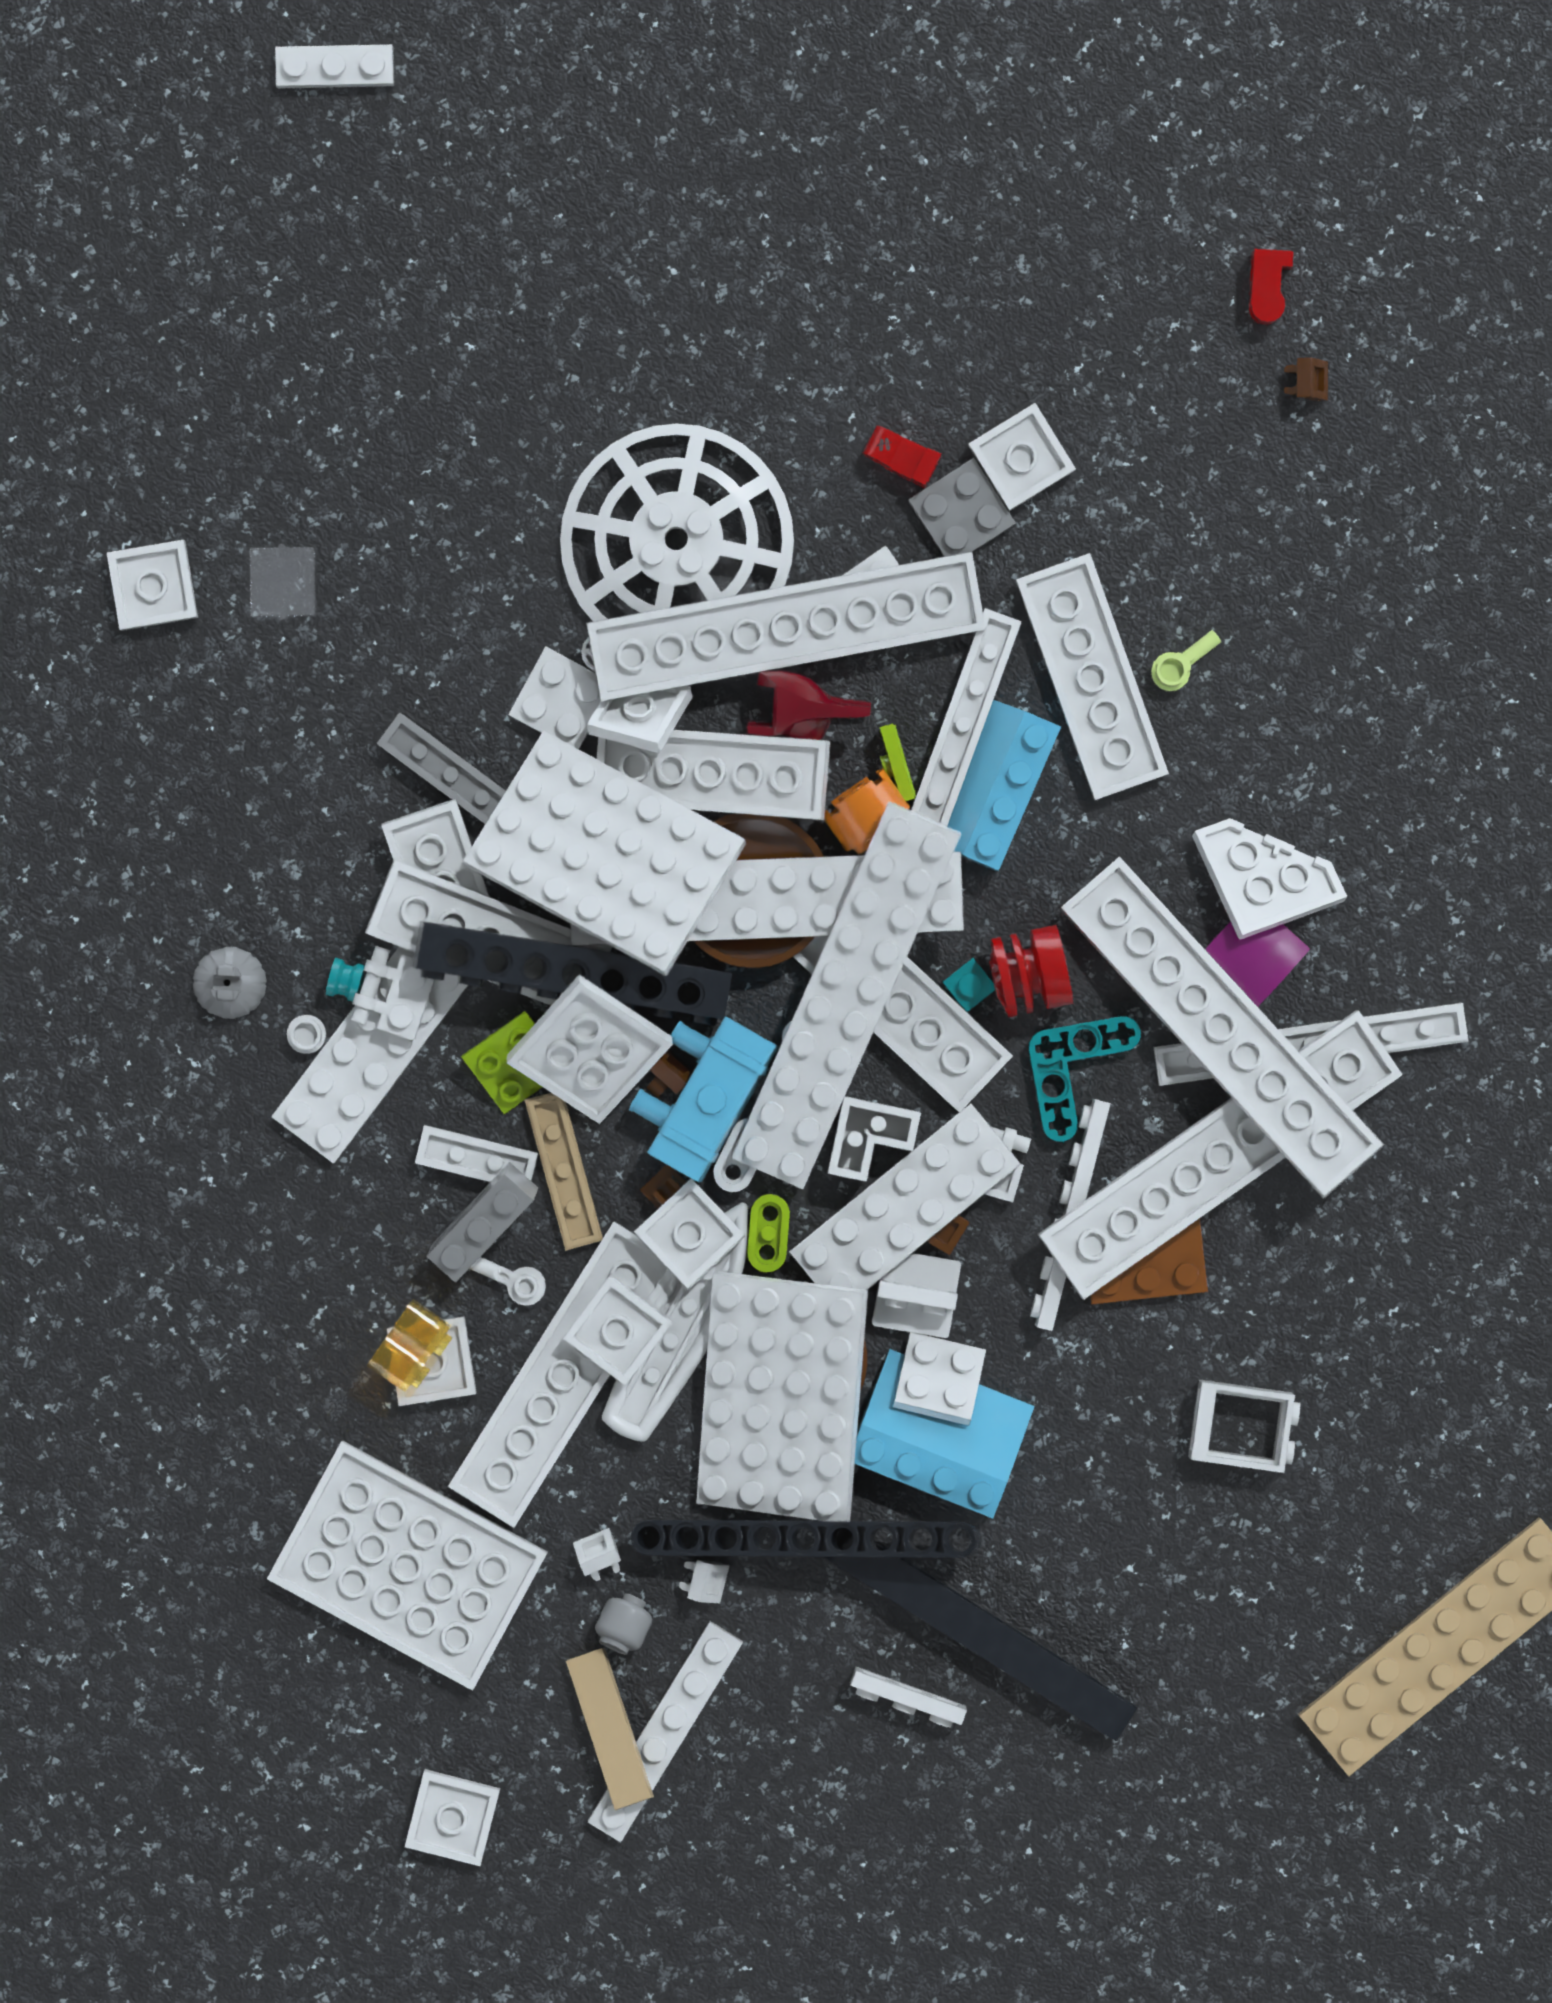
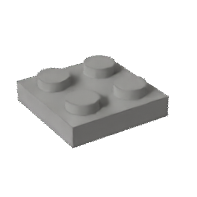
[908,458,1016,557]

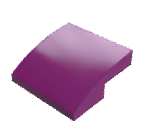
[1205,921,1310,1007]

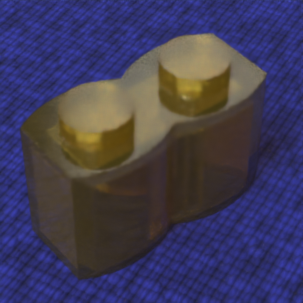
[367,1299,453,1392]

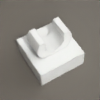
[573,1528,621,1581]
[679,1560,729,1603]

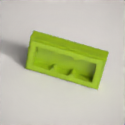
[879,724,916,802]

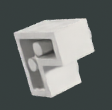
[828,1096,921,1181]

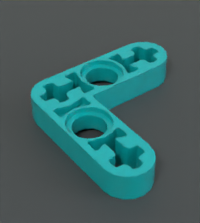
[1028,1017,1141,1142]

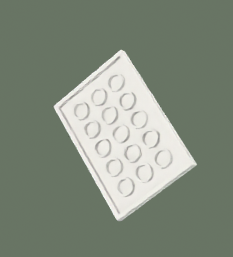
[463,730,746,976]
[696,1271,868,1521]
[267,1440,548,1691]

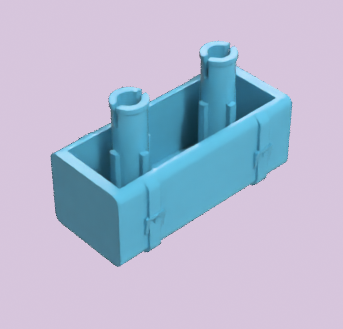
[629,1016,779,1182]

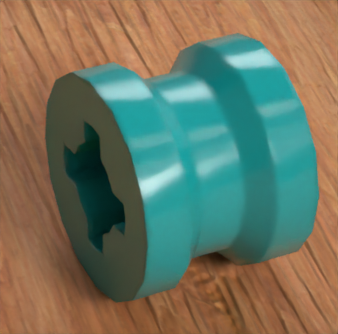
[325,958,365,1002]

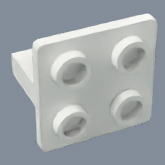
[872,1253,961,1338]

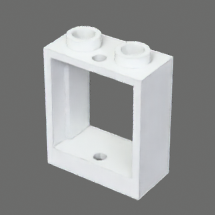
[1188,1380,1300,1473]

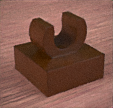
[1284,357,1328,401]
[646,1049,694,1098]
[640,1164,687,1209]

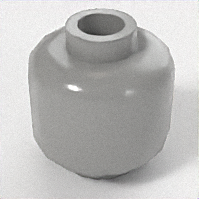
[595,1593,653,1655]

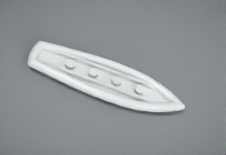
[602,1202,749,1442]

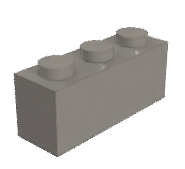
[426,1162,538,1283]

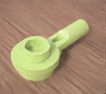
[1151,630,1221,691]

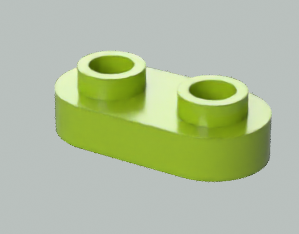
[748,1194,790,1272]

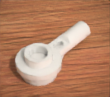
[470,1257,546,1306]

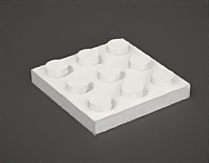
[507,975,672,1124]

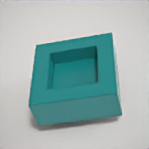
[942,958,995,1012]

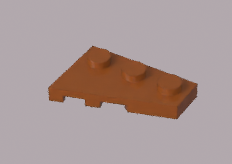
[1090,1218,1208,1304]

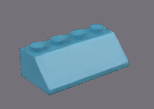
[947,700,1061,872]

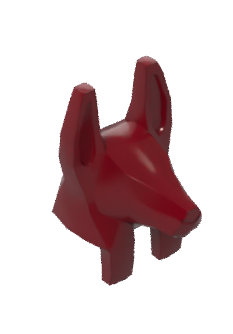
[747,670,871,740]

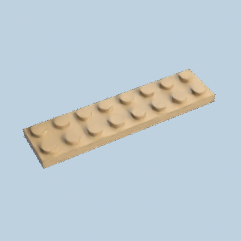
[1298,1517,1552,1776]

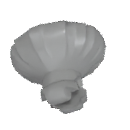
[193,947,267,1019]

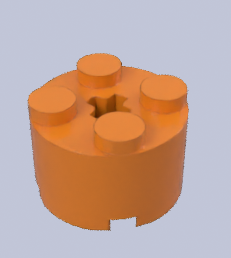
[824,768,910,855]

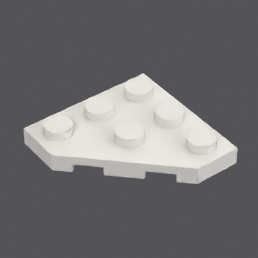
[1192,818,1347,940]

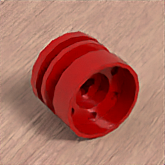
[989,925,1073,1018]

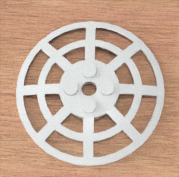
[560,424,794,622]

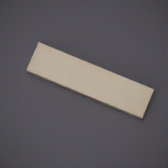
[525,1093,603,1251]
[566,1648,654,1810]

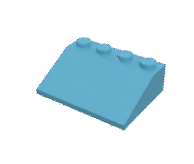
[855,1349,1034,1519]

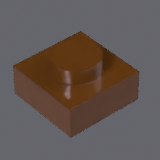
[927,1215,970,1255]

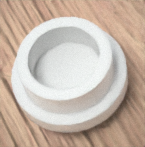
[287,1015,326,1054]

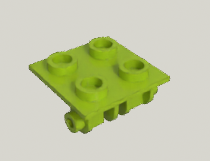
[461,1011,542,1114]

